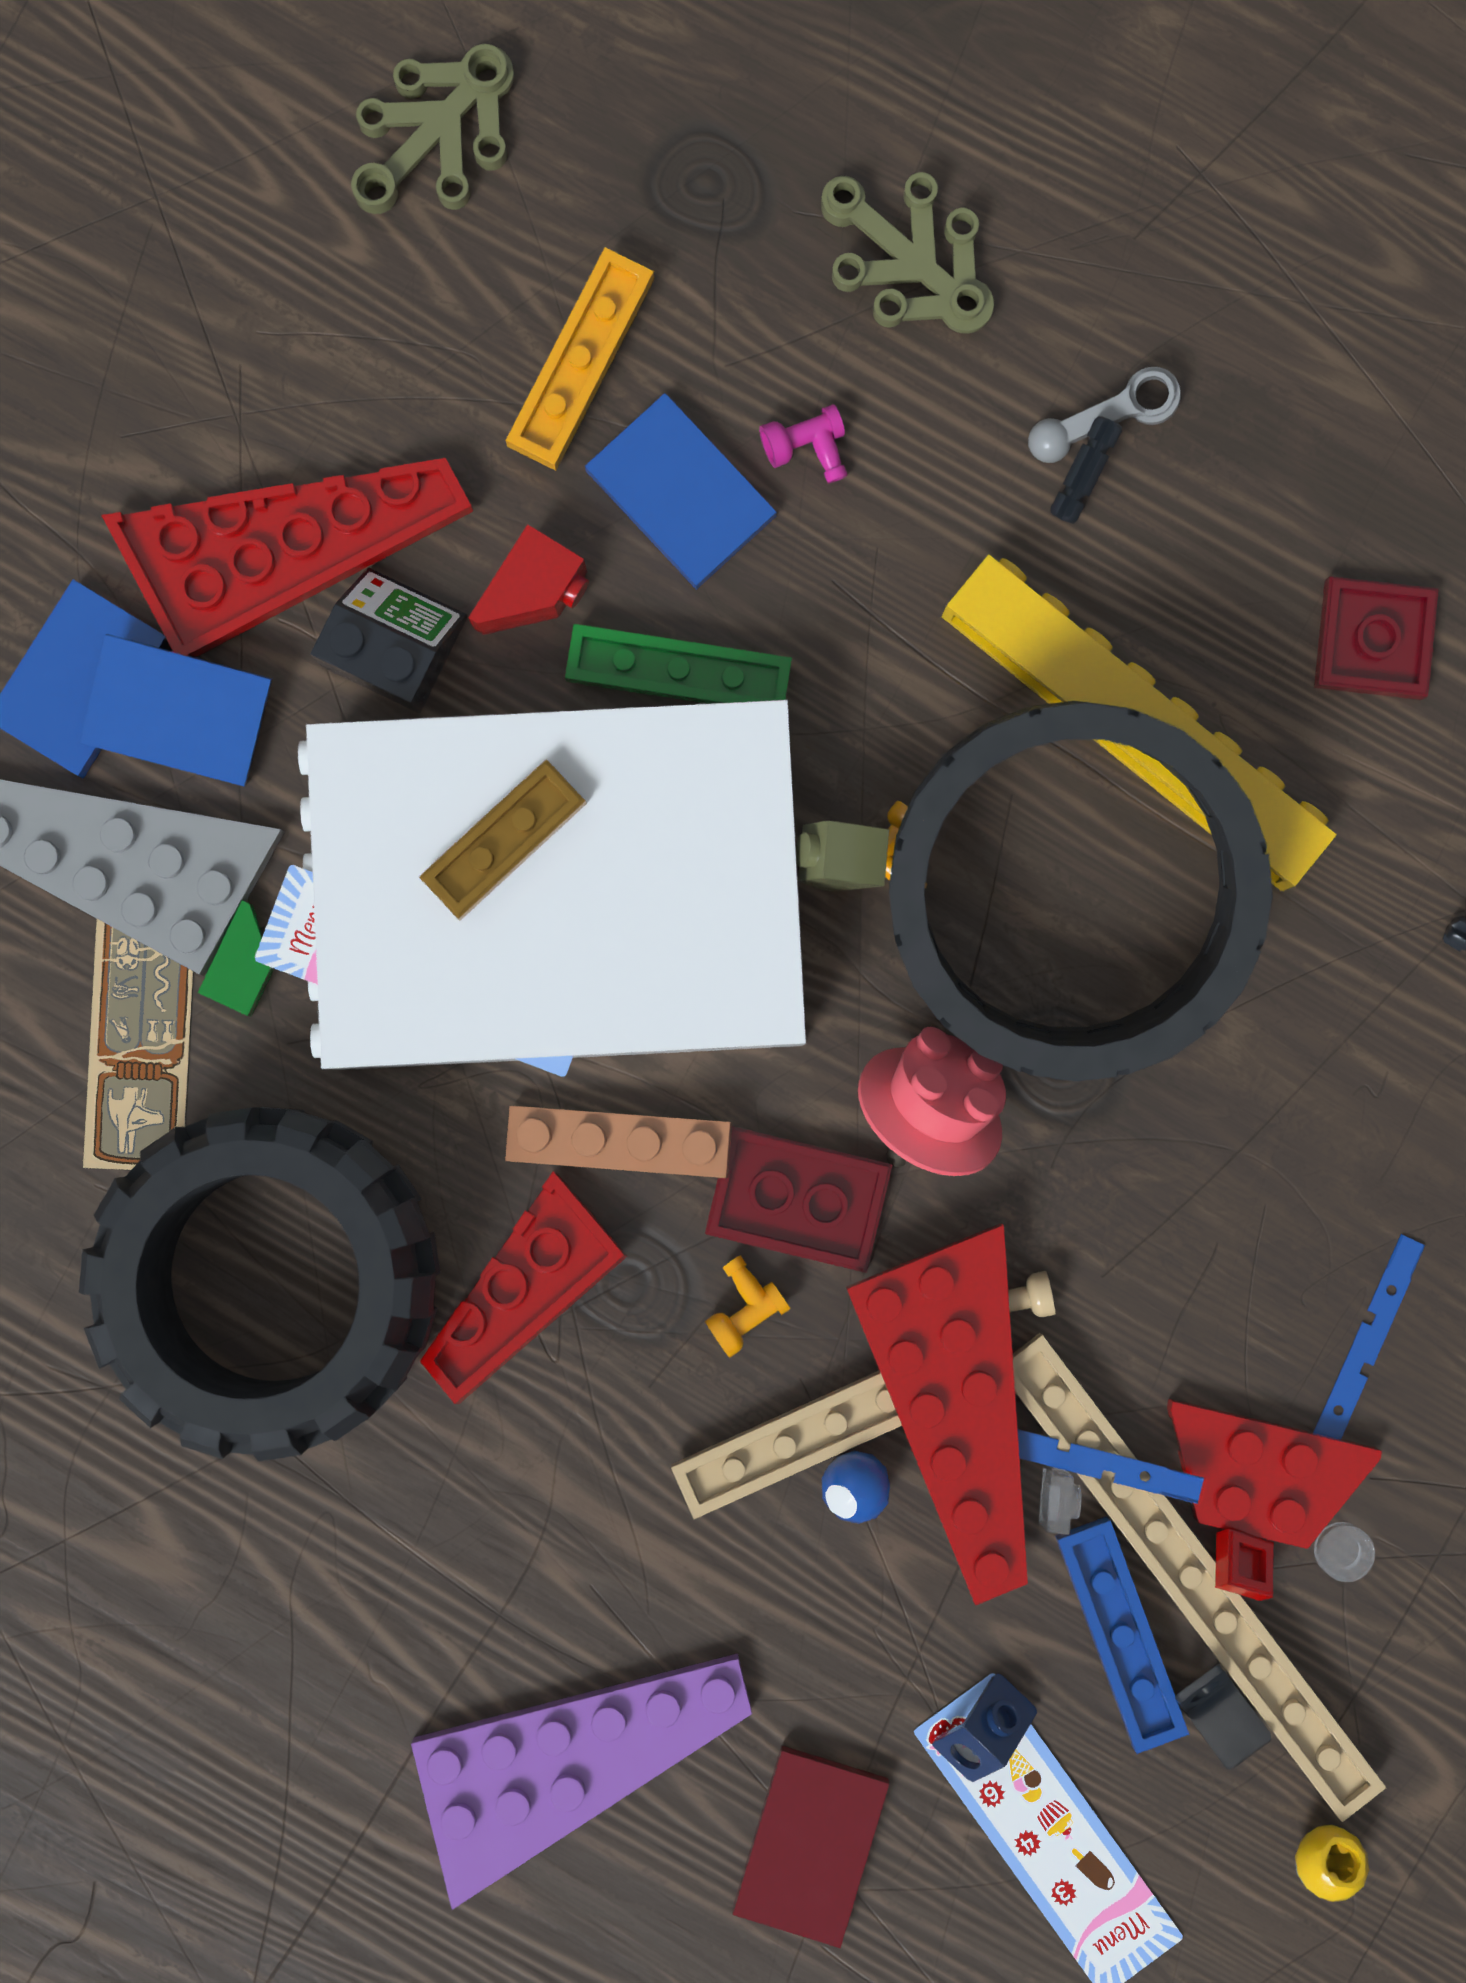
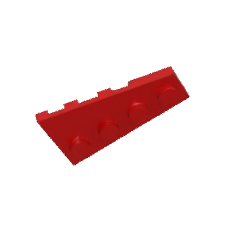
[420,1171,627,1404]

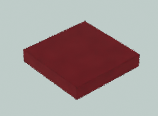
[1314,576,1439,700]

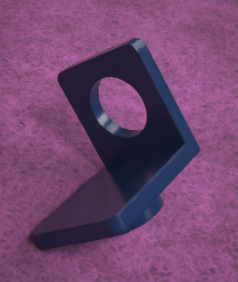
[932,1674,1037,1782]

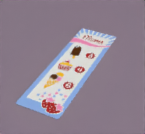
[914,1673,1183,1983]

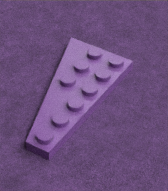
[411,1653,752,1910]

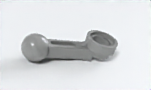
[1028,367,1181,463]

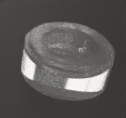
[1314,1522,1375,1582]

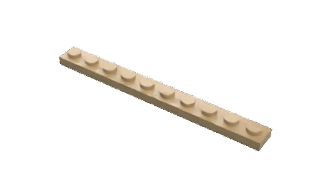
[1013,1333,1386,1822]

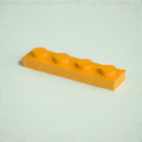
[505,247,654,471]

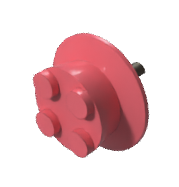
[858,1027,1006,1176]

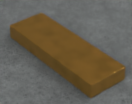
[419,759,587,921]

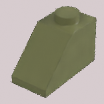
[795,821,889,891]

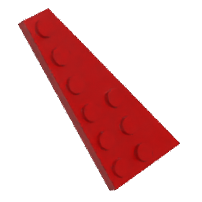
[101,458,474,657]

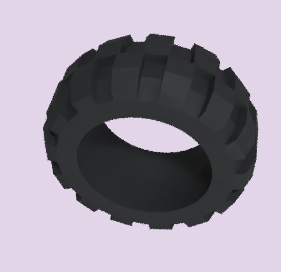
[79,1107,440,1462]

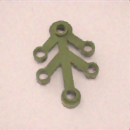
[351,44,514,214]
[821,172,994,334]

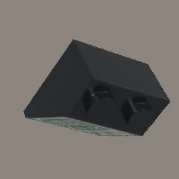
[310,567,468,714]

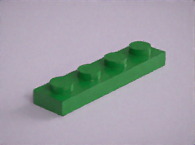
[565,624,792,704]

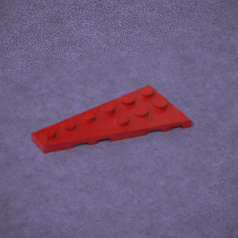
[846,1223,1028,1606]

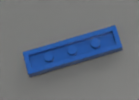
[1055,1516,1189,1754]

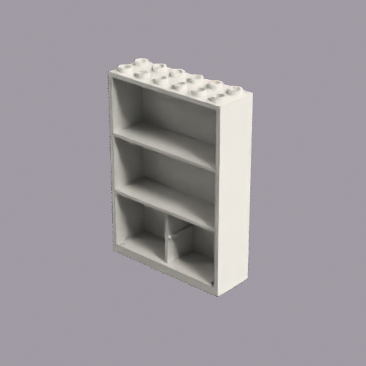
[298,700,806,1070]

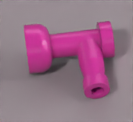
[759,404,848,484]

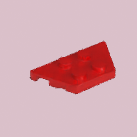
[1167,1399,1382,1549]

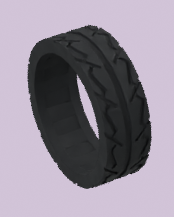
[889,701,1273,1082]

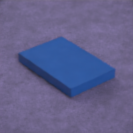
[585,393,777,590]
[0,579,168,778]
[79,634,273,787]

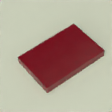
[705,1126,892,1273]
[732,1745,889,1948]

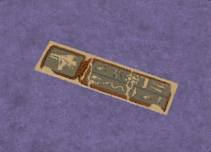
[83,919,193,1170]

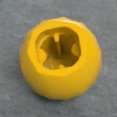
[1295,1825,1369,1902]

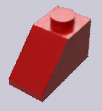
[468,524,589,635]

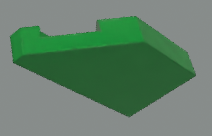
[198,900,275,1017]

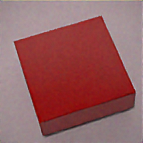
[1215,1529,1274,1601]

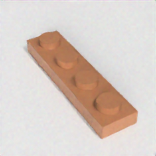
[505,1106,732,1178]

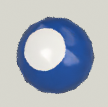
[822,1450,890,1524]

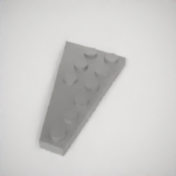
[0,780,285,976]

